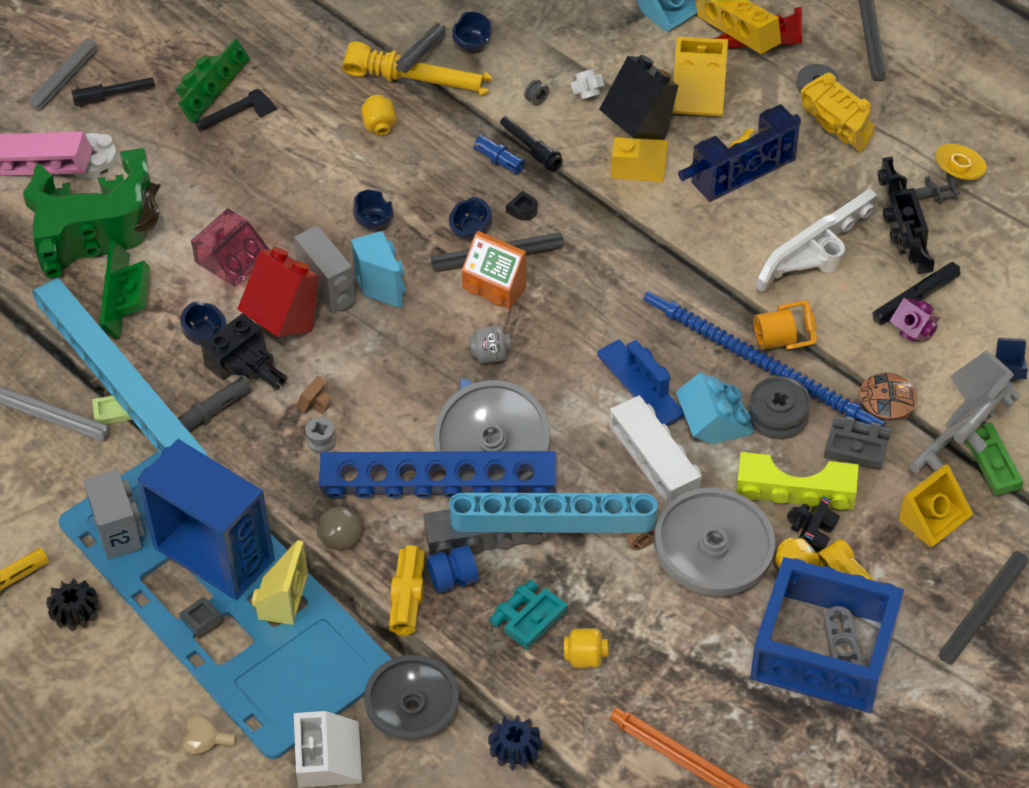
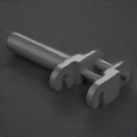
[915,172,960,204]

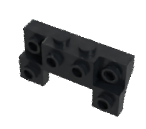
[877,156,935,274]

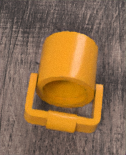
[753,300,817,350]

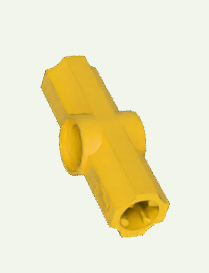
[389,545,425,636]

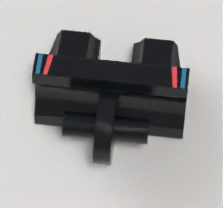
[787,496,840,553]

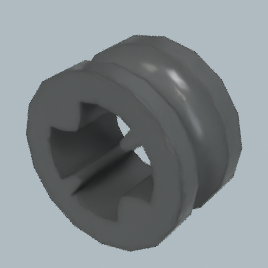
[524,79,549,106]

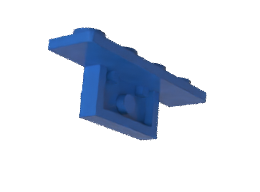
[597,339,685,426]

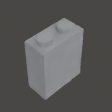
[294,225,356,314]

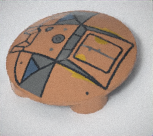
[859,373,917,419]

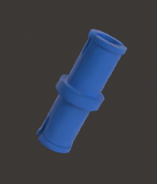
[473,135,525,175]

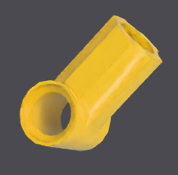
[817,539,874,581]

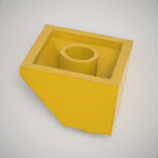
[611,136,668,182]

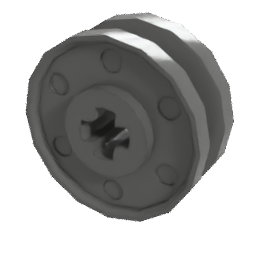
[749,376,810,440]

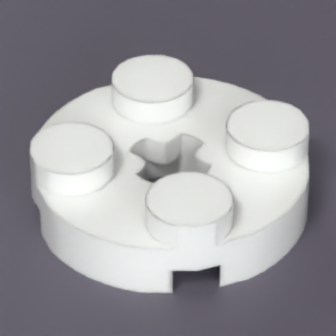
[73,133,117,179]

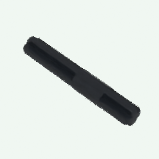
[872,262,961,325]

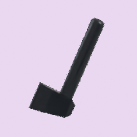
[196,89,277,131]

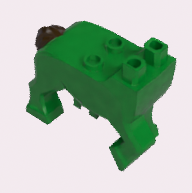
[23,148,161,278]

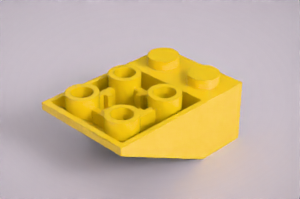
[672,36,728,117]

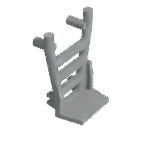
[909,350,1020,473]

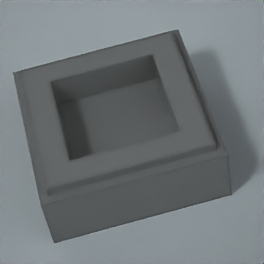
[179,596,223,638]

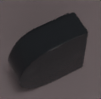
[506,191,538,221]

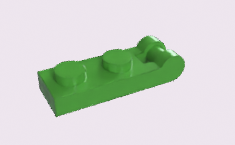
[964,422,1024,496]

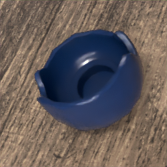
[452,11,492,52]
[353,189,394,230]

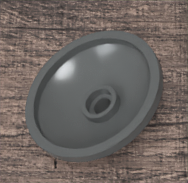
[364,655,459,740]

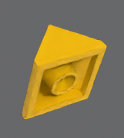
[899,464,974,547]

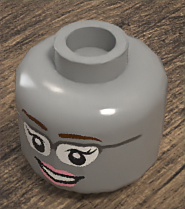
[469,325,511,364]

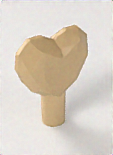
[182,715,236,755]

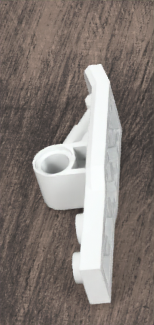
[756,188,877,292]

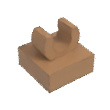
[296,376,332,414]

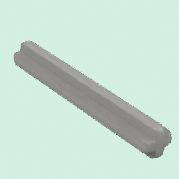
[29,38,97,110]

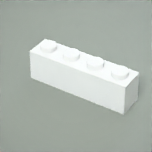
[609,395,702,504]

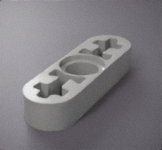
[824,606,863,666]

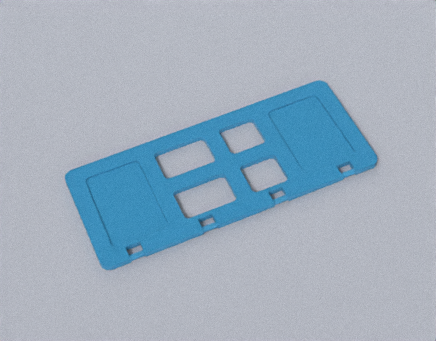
[59,452,391,759]

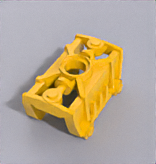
[801,72,875,153]

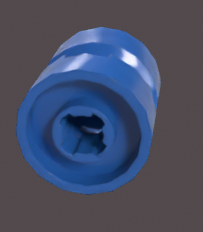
[426,544,479,594]

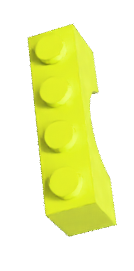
[736,452,859,510]

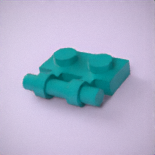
[489,579,568,650]

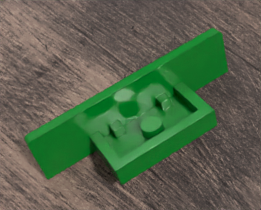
[175,39,250,122]
[99,240,150,340]

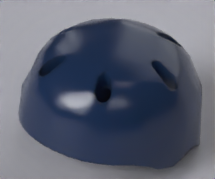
[449,197,492,241]
[180,302,226,346]

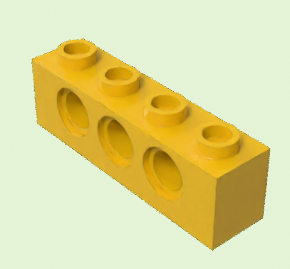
[696,0,781,54]

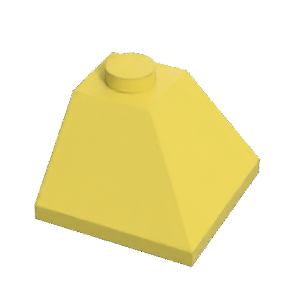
[252,540,308,625]

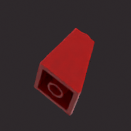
[237,247,318,337]

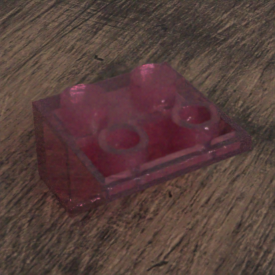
[191,208,269,287]

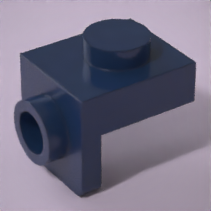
[995,338,1028,381]

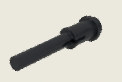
[71,77,155,107]
[500,116,563,170]

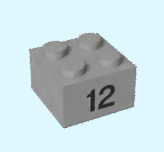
[83,469,145,560]

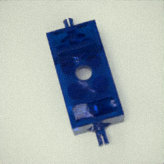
[678,104,801,202]

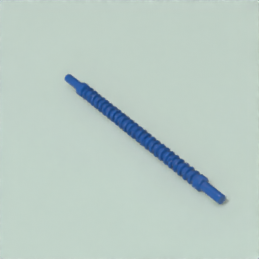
[643,291,886,427]

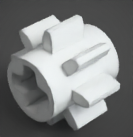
[571,69,605,100]

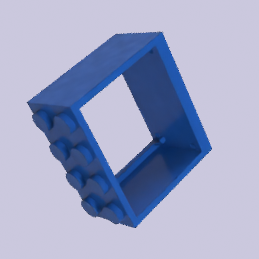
[137,439,275,601]
[750,556,904,713]

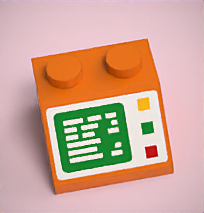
[462,231,526,309]

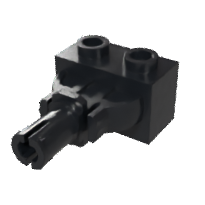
[201,313,288,391]

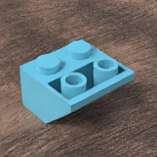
[351,231,406,307]
[676,372,754,444]

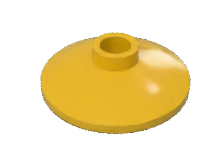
[935,143,987,180]

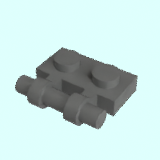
[824,416,892,470]

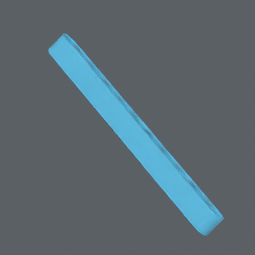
[32,278,209,457]

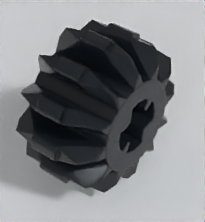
[46,578,100,631]

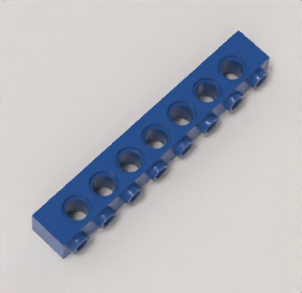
[319,451,558,498]

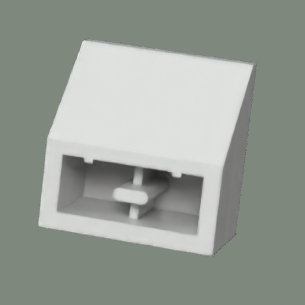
[294,711,362,788]

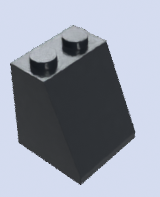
[599,55,679,140]

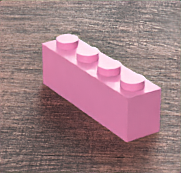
[0,132,93,176]

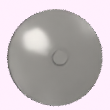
[434,380,551,481]
[654,488,775,596]

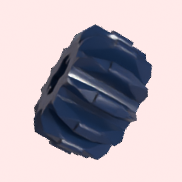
[488,714,542,771]

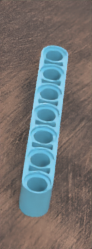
[449,493,658,533]

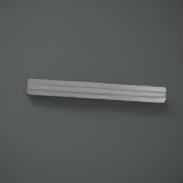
[0,386,110,441]

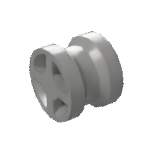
[305,417,336,454]

